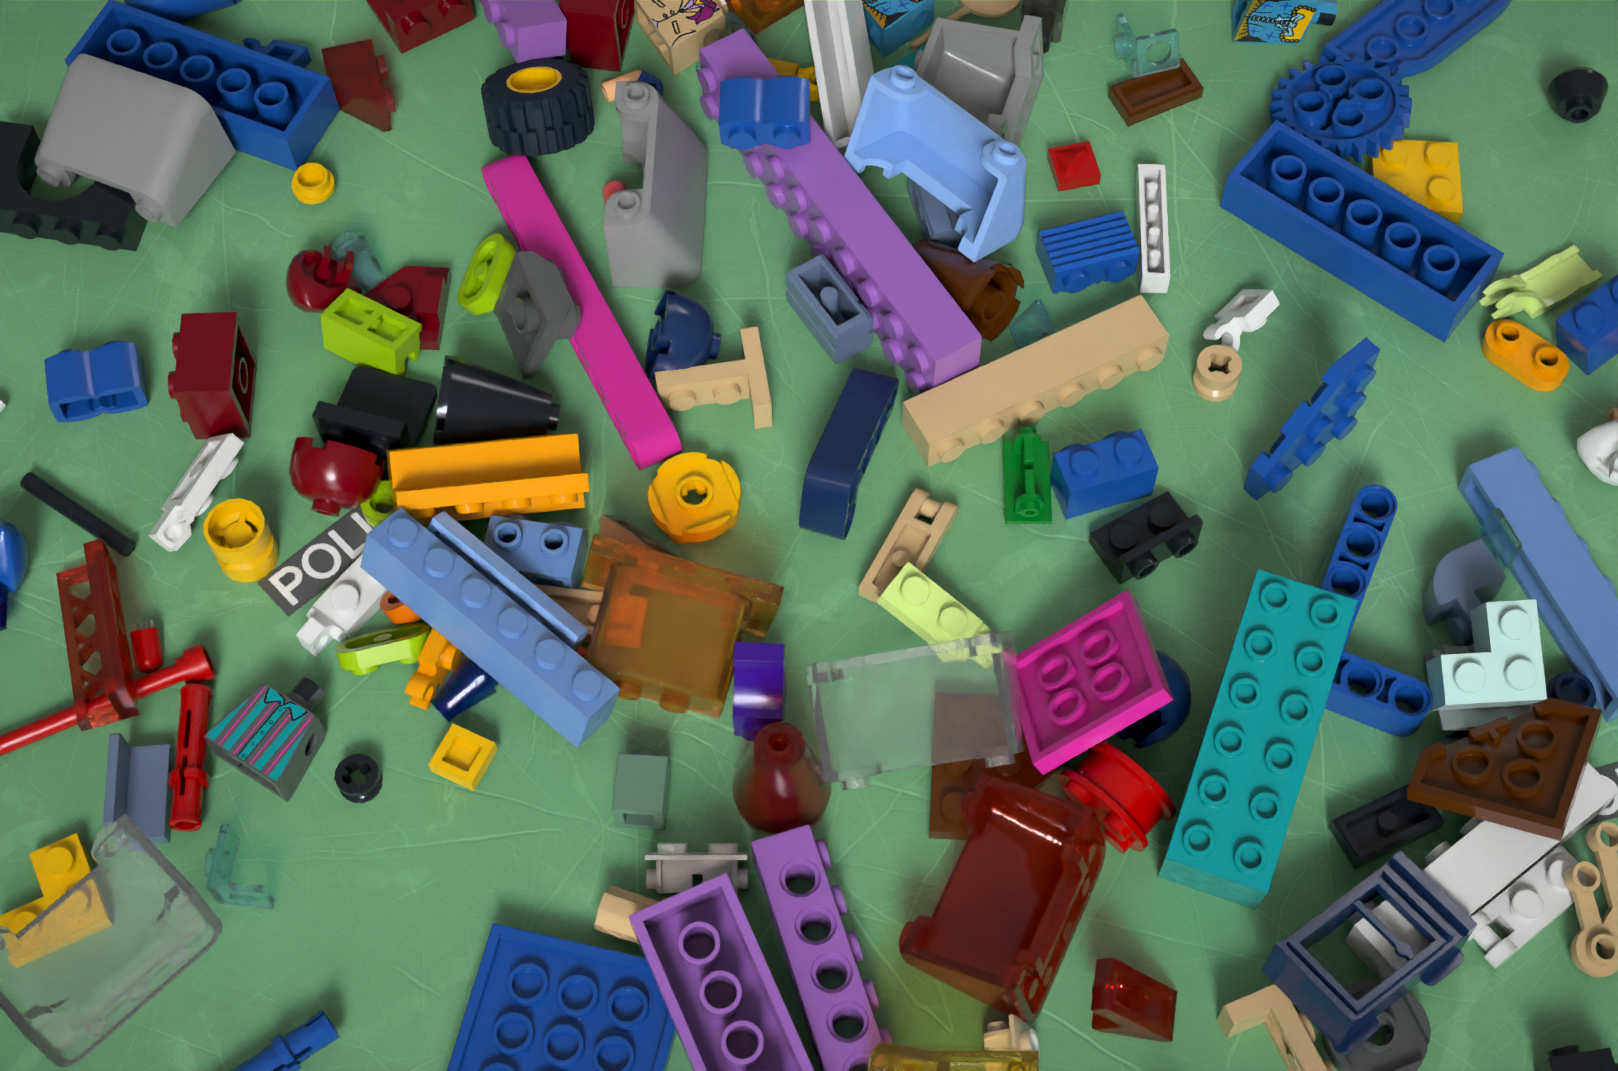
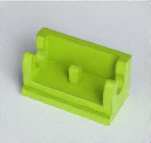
[320,288,422,377]

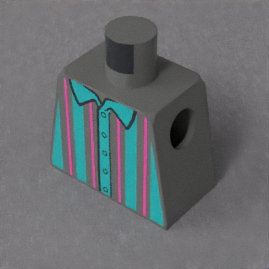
[204,677,326,802]

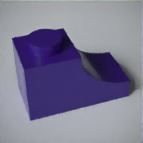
[732,642,787,742]

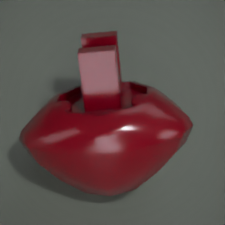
[286,245,362,313]

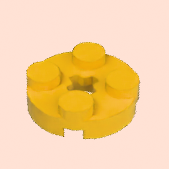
[648,452,742,544]

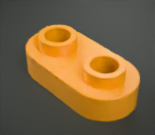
[1481,319,1570,392]

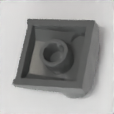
[493,251,581,380]

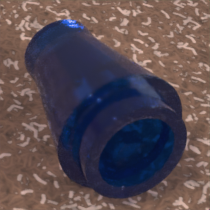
[430,657,500,722]

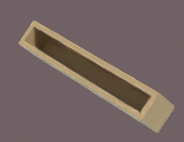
[902,295,1169,467]

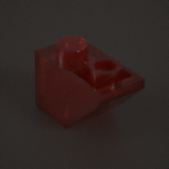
[321,39,396,132]

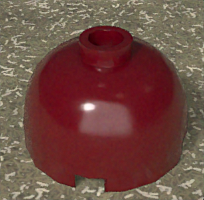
[289,437,387,517]

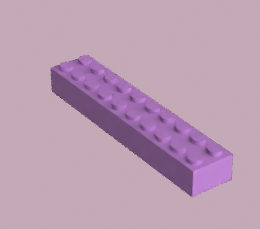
[697,28,982,396]

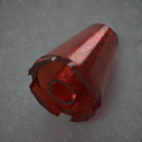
[733,722,831,834]

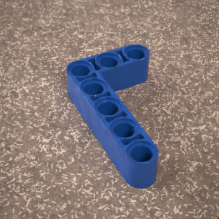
[1320,484,1433,737]

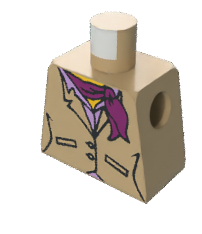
[634,0,739,75]

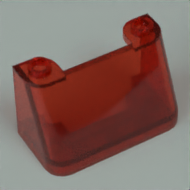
[899,773,1106,1024]

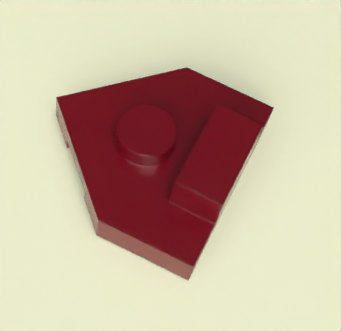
[363,266,452,350]

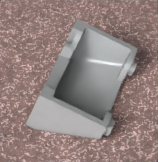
[34,54,236,228]
[603,81,708,288]

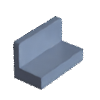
[103,733,175,847]

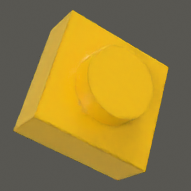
[428,723,498,791]

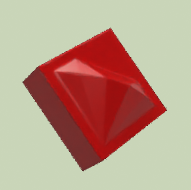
[1047,141,1101,192]

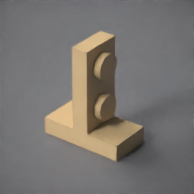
[655,326,773,429]
[1217,984,1336,1071]

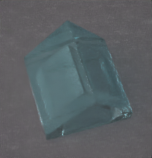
[1008,299,1056,349]

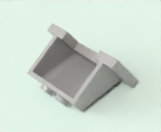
[914,15,1044,148]

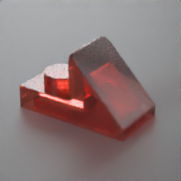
[1091,957,1177,1042]

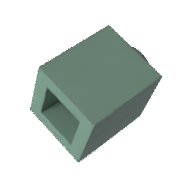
[612,749,671,830]

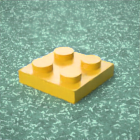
[1368,139,1463,223]

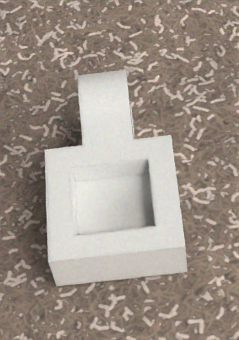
[1203,289,1280,352]

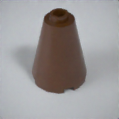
[911,239,1024,342]

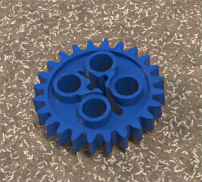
[1270,54,1412,164]

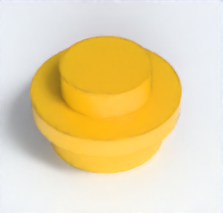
[291,163,335,204]

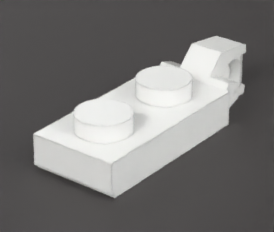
[148,433,244,552]
[296,553,388,657]

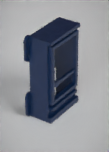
[1261,851,1478,1055]

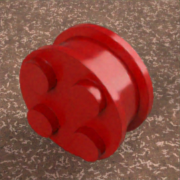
[1058,741,1176,854]

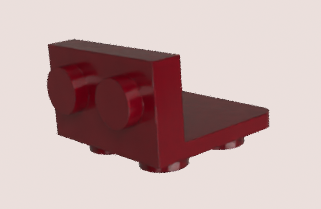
[366,0,475,54]

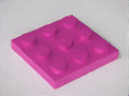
[1004,589,1173,775]

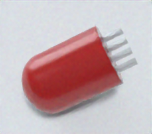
[130,620,164,673]

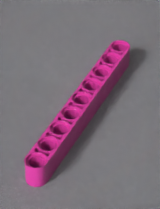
[481,154,683,470]

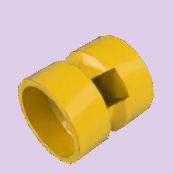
[203,498,279,583]

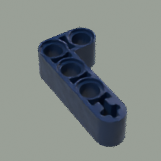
[799,367,899,540]

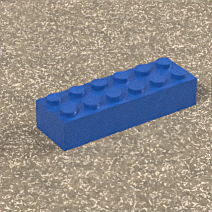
[65,0,340,171]
[1220,120,1504,343]

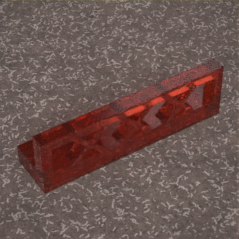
[56,538,140,732]

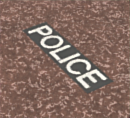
[257,505,393,617]

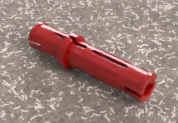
[168,684,212,832]

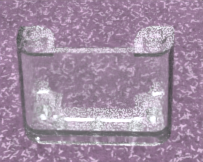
[805,631,1024,790]
[0,813,223,1067]

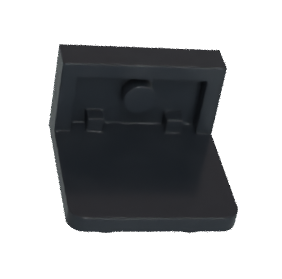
[312,366,438,460]

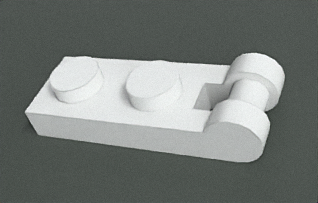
[1467,844,1587,969]

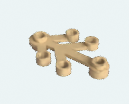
[1563,821,1618,978]

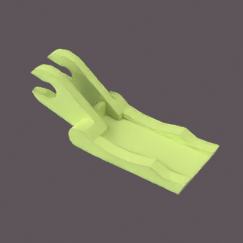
[1479,245,1603,320]

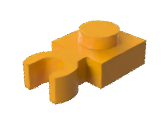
[405,627,463,710]

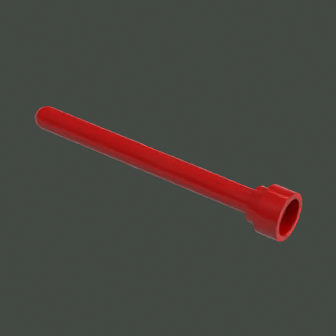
[0,642,217,756]

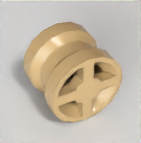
[1192,345,1242,402]

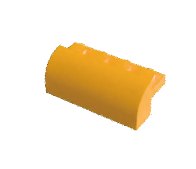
[386,432,590,525]

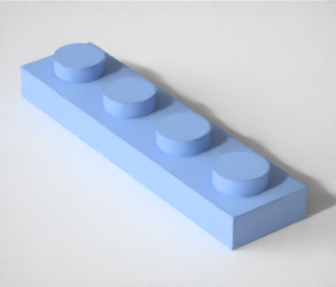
[427,511,589,652]

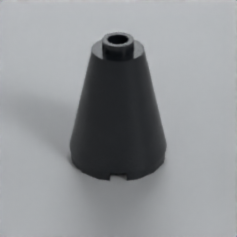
[433,355,560,445]

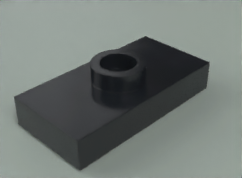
[1328,784,1445,869]

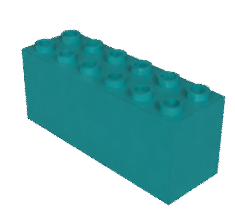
[1158,569,1358,910]

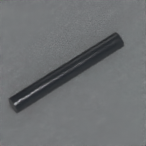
[20,472,136,557]

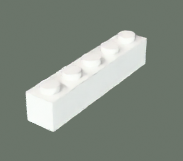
[1135,164,1170,293]

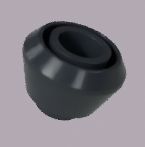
[1547,67,1608,123]

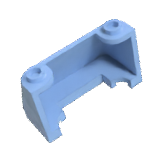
[844,65,1027,263]

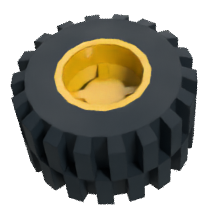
[481,58,595,156]

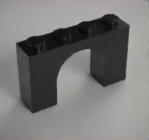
[0,121,148,251]

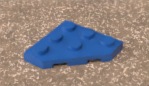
[1243,337,1380,501]

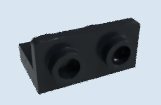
[1088,491,1203,585]

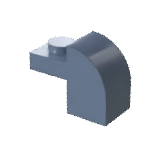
[1422,538,1507,647]

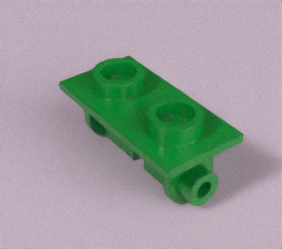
[1003,427,1052,524]

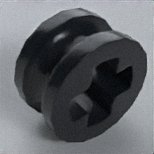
[334,754,383,803]

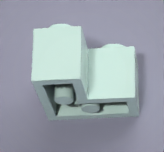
[1426,599,1547,711]

